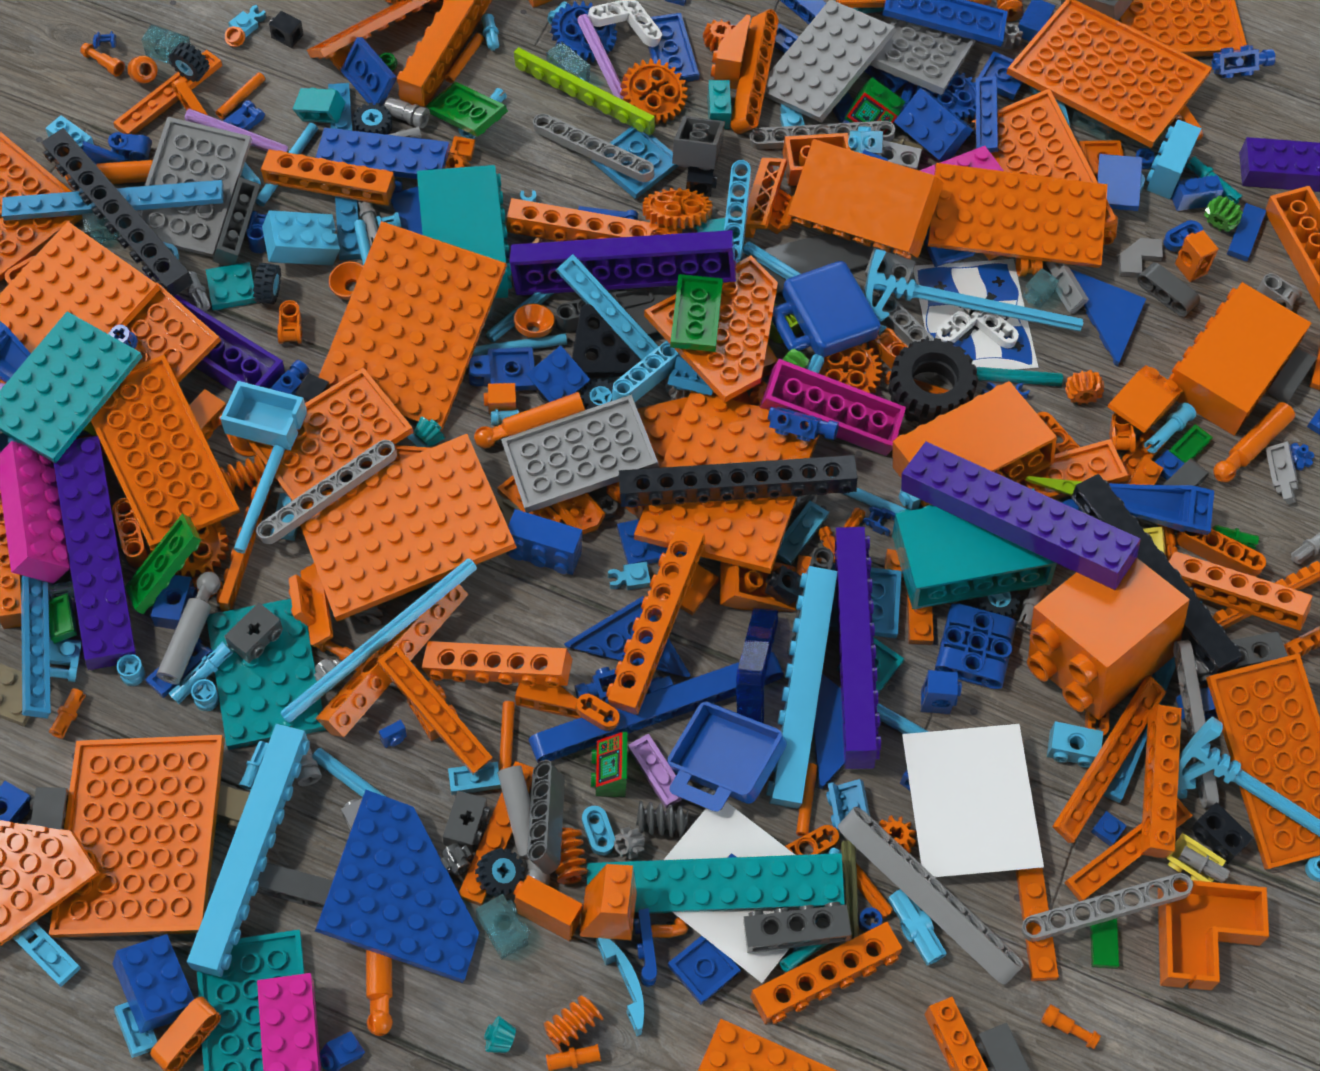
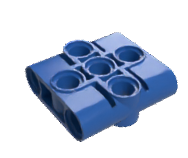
[935,604,1017,689]

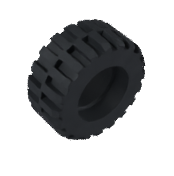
[888,338,978,425]

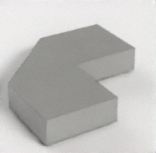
[1118,238,1163,277]

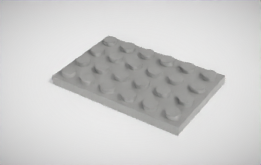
[764,0,896,123]
[869,19,976,95]
[136,117,252,257]
[501,395,659,513]

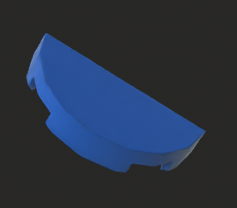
[81,141,125,165]

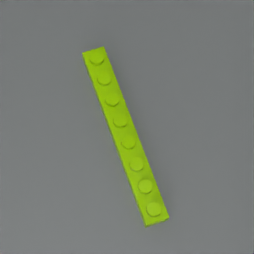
[514,47,655,136]

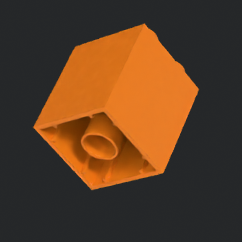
[1027,558,1190,720]

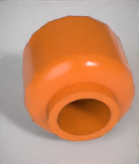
[127,56,158,84]

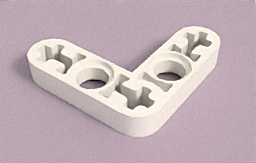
[588,0,662,47]
[935,307,1019,349]

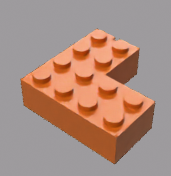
[1158,880,1269,991]

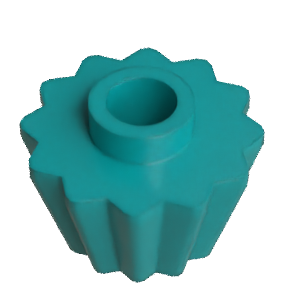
[414,416,446,447]
[484,1016,516,1053]

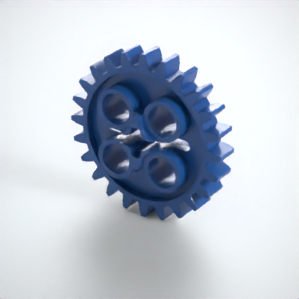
[550,1,617,63]
[916,70,976,120]

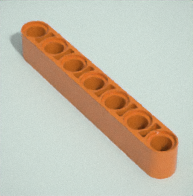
[731,9,779,134]

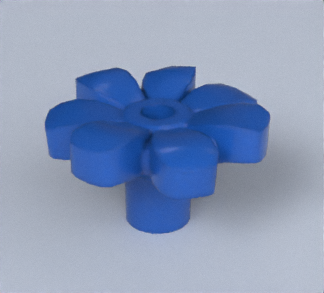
[1290,443,1314,470]

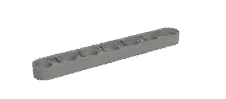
[533,114,654,182]
[750,121,895,150]
[863,284,953,389]
[256,440,397,544]
[1173,640,1219,808]
[1022,873,1193,942]

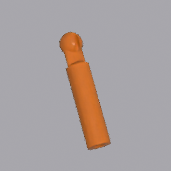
[65,160,153,184]
[474,392,585,449]
[1213,402,1295,483]
[366,950,393,1036]

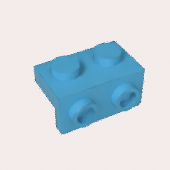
[668,356,714,395]
[826,779,870,833]

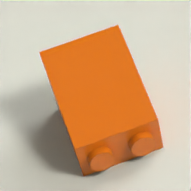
[580,864,637,940]

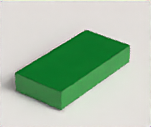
[1169,424,1213,463]
[48,593,78,643]
[1090,918,1119,969]

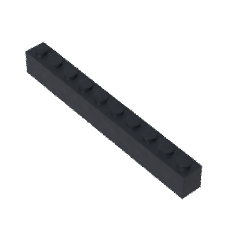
[1071,474,1242,676]

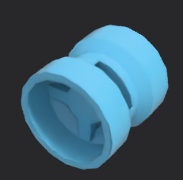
[117,654,146,686]
[191,679,219,711]

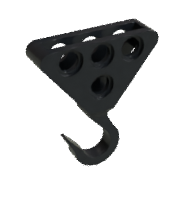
[536,304,641,404]

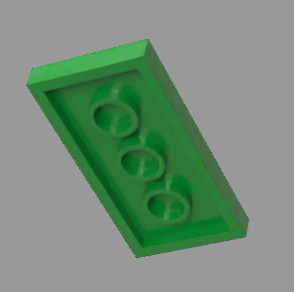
[425,81,508,137]
[670,274,723,352]
[125,513,201,614]

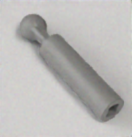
[156,572,220,684]
[497,766,550,885]

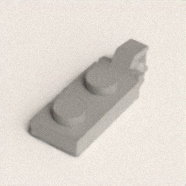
[1046,262,1089,314]
[1266,441,1298,505]

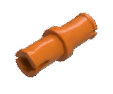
[49,688,86,739]
[546,1044,601,1071]

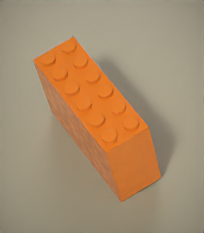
[788,139,944,259]
[1168,282,1312,436]
[893,381,1057,507]

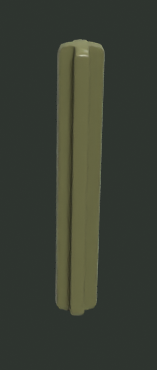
[841,840,859,942]

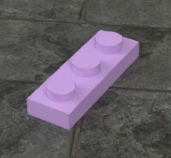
[627,734,683,808]

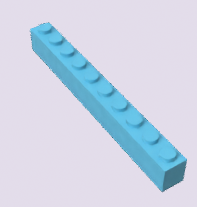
[766,566,837,809]
[187,724,310,977]

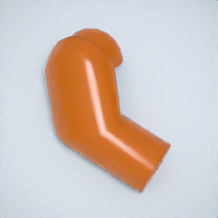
[651,917,689,938]

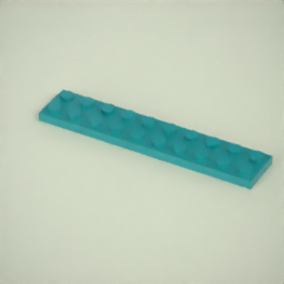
[587,853,844,914]

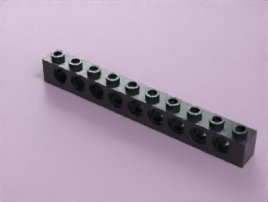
[41,128,193,297]
[619,455,858,508]

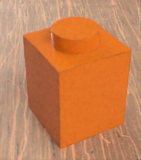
[484,383,516,415]

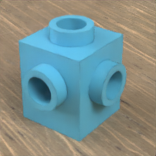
[848,126,883,153]

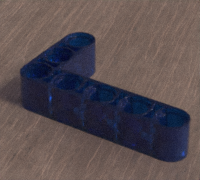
[736,608,778,723]

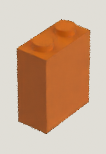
[513,875,583,942]

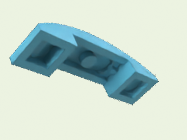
[596,938,644,1036]

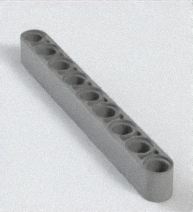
[838,807,1024,985]

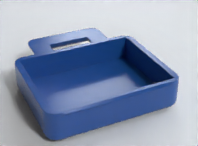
[772,261,881,358]
[667,702,787,812]

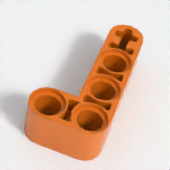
[1175,529,1266,577]

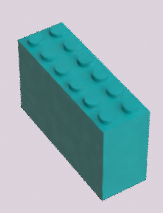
[417,165,512,299]
[892,488,1057,609]

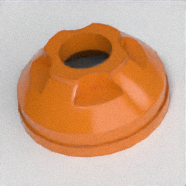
[329,261,363,300]
[514,304,555,338]

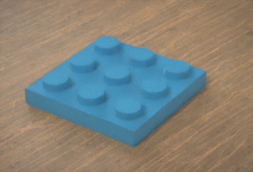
[591,126,678,199]
[828,563,901,638]

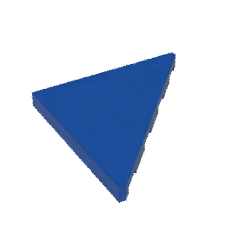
[1070,269,1146,366]
[564,596,691,677]
[813,674,882,789]

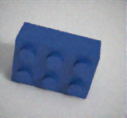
[894,88,973,162]
[506,509,582,575]
[112,934,194,1034]

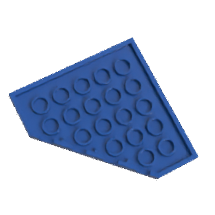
[315,790,480,983]

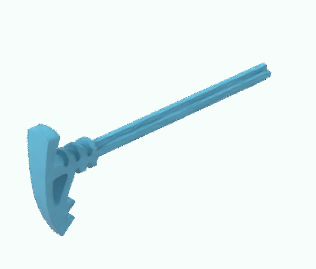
[864,249,1083,335]
[1177,716,1320,837]

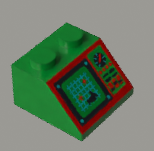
[845,77,906,135]
[591,732,628,797]

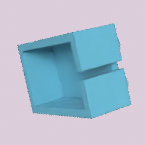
[1146,119,1202,199]
[262,210,340,266]
[220,381,307,451]

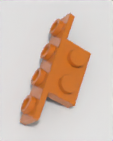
[288,564,333,647]

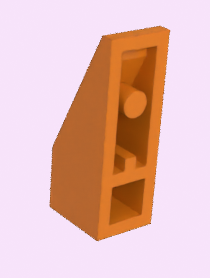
[515,683,588,719]

